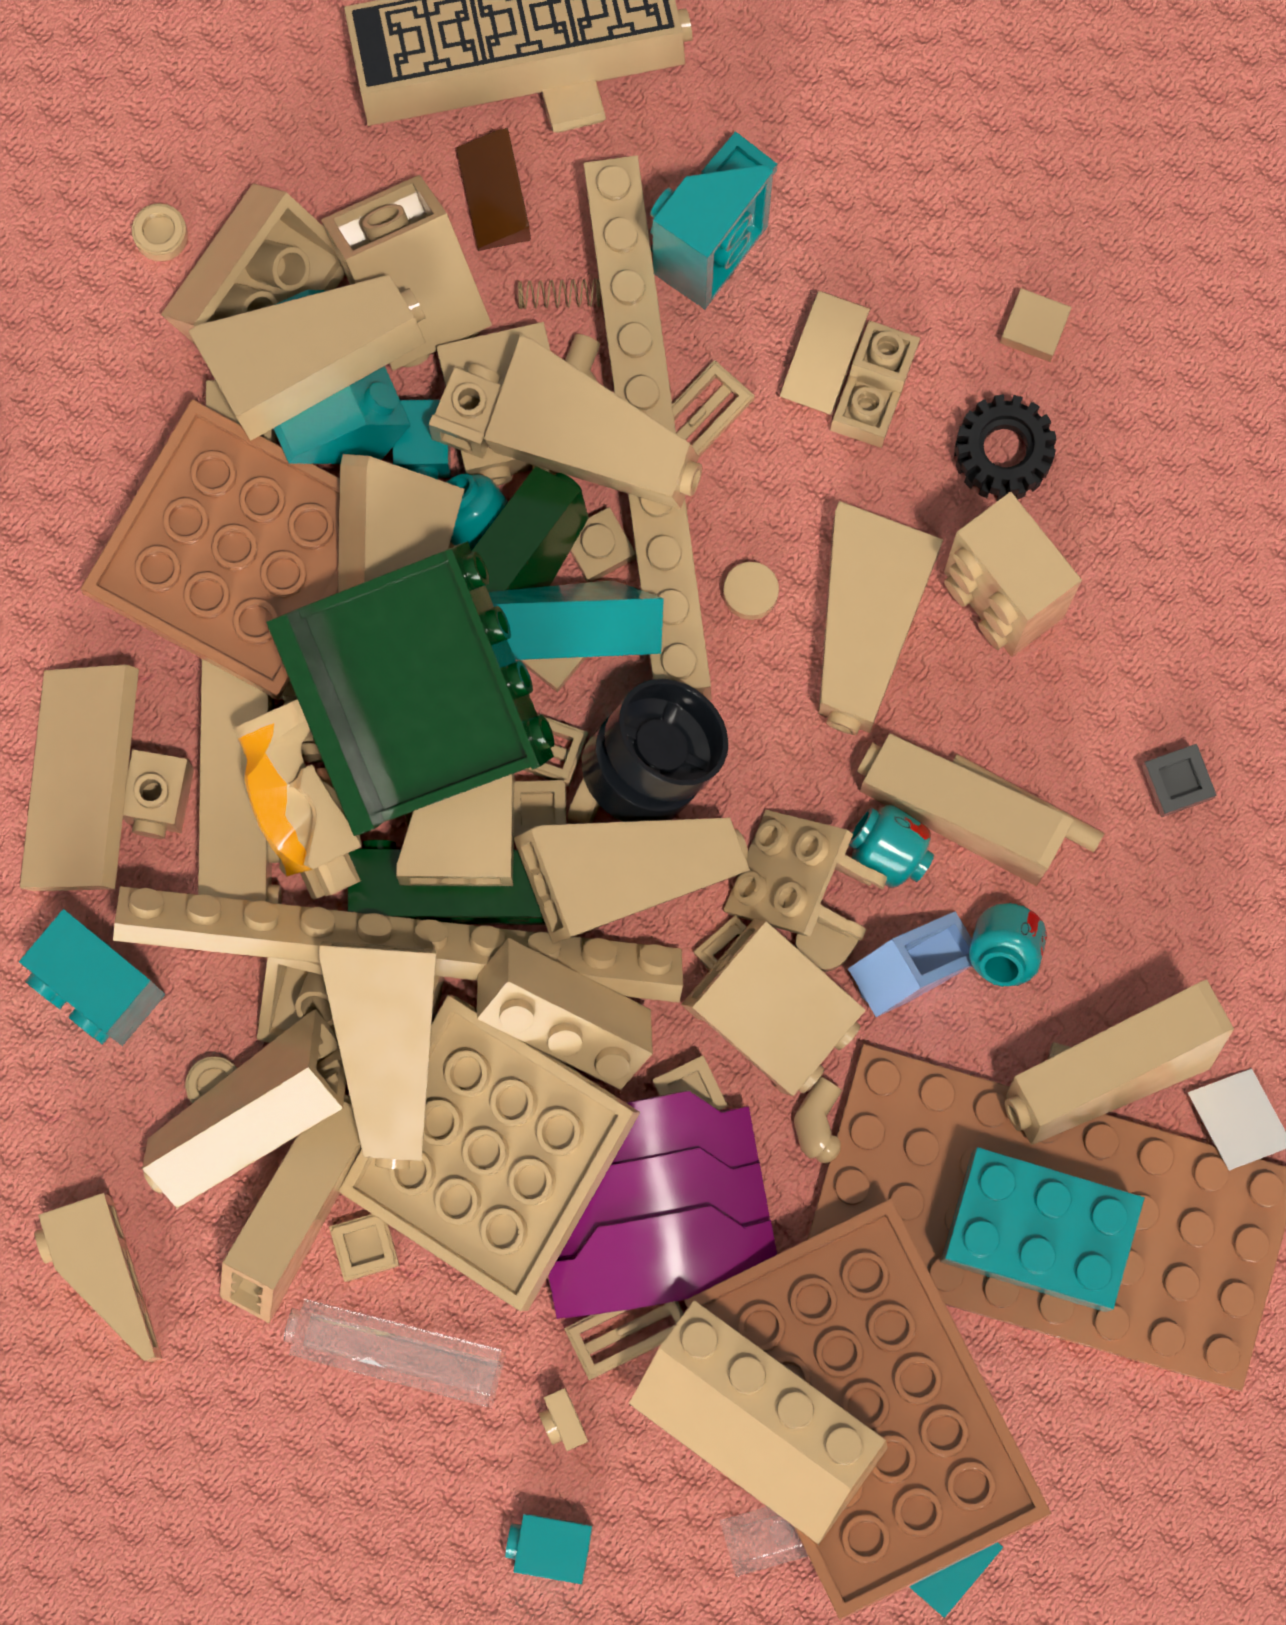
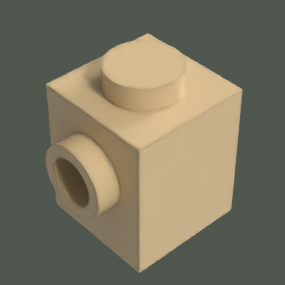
[123,749,194,839]

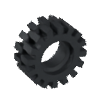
[954,394,1057,501]

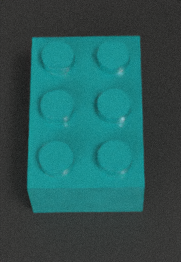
[940,1147,1145,1312]

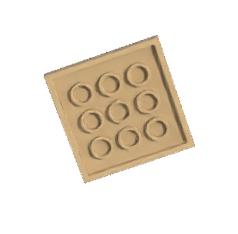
[338,995,640,1311]

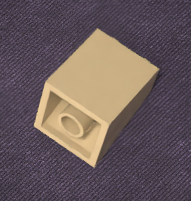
[321,175,492,371]

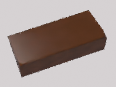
[456,128,531,251]

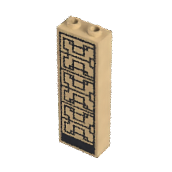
[344,0,693,126]

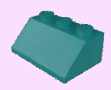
[650,165,773,310]
[274,290,411,464]

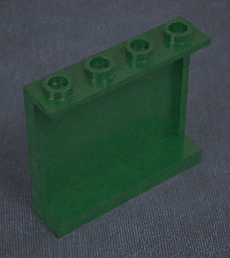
[266,541,554,836]

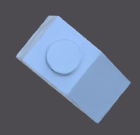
[848,911,972,1017]

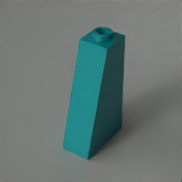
[488,581,664,660]

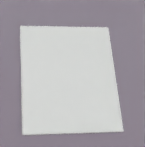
[1188,1068,1286,1171]

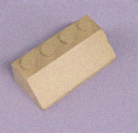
[629,1301,888,1545]

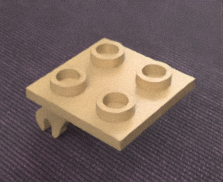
[723,810,887,941]

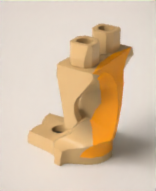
[233,699,362,900]

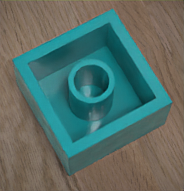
[19,909,166,1046]

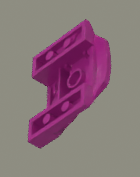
[549,1090,777,1319]

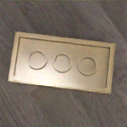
[20,664,139,891]

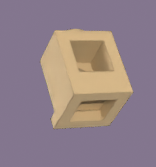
[429,364,502,459]

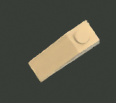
[35,1193,163,1362]

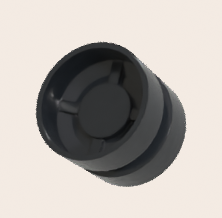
[582,679,728,822]

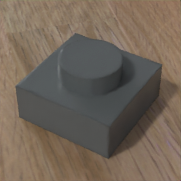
[1142,744,1217,817]

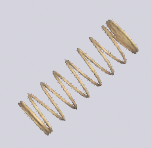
[518,278,600,309]

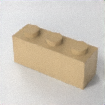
[477,938,653,1090]

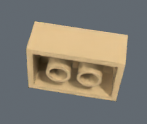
[944,492,1082,657]

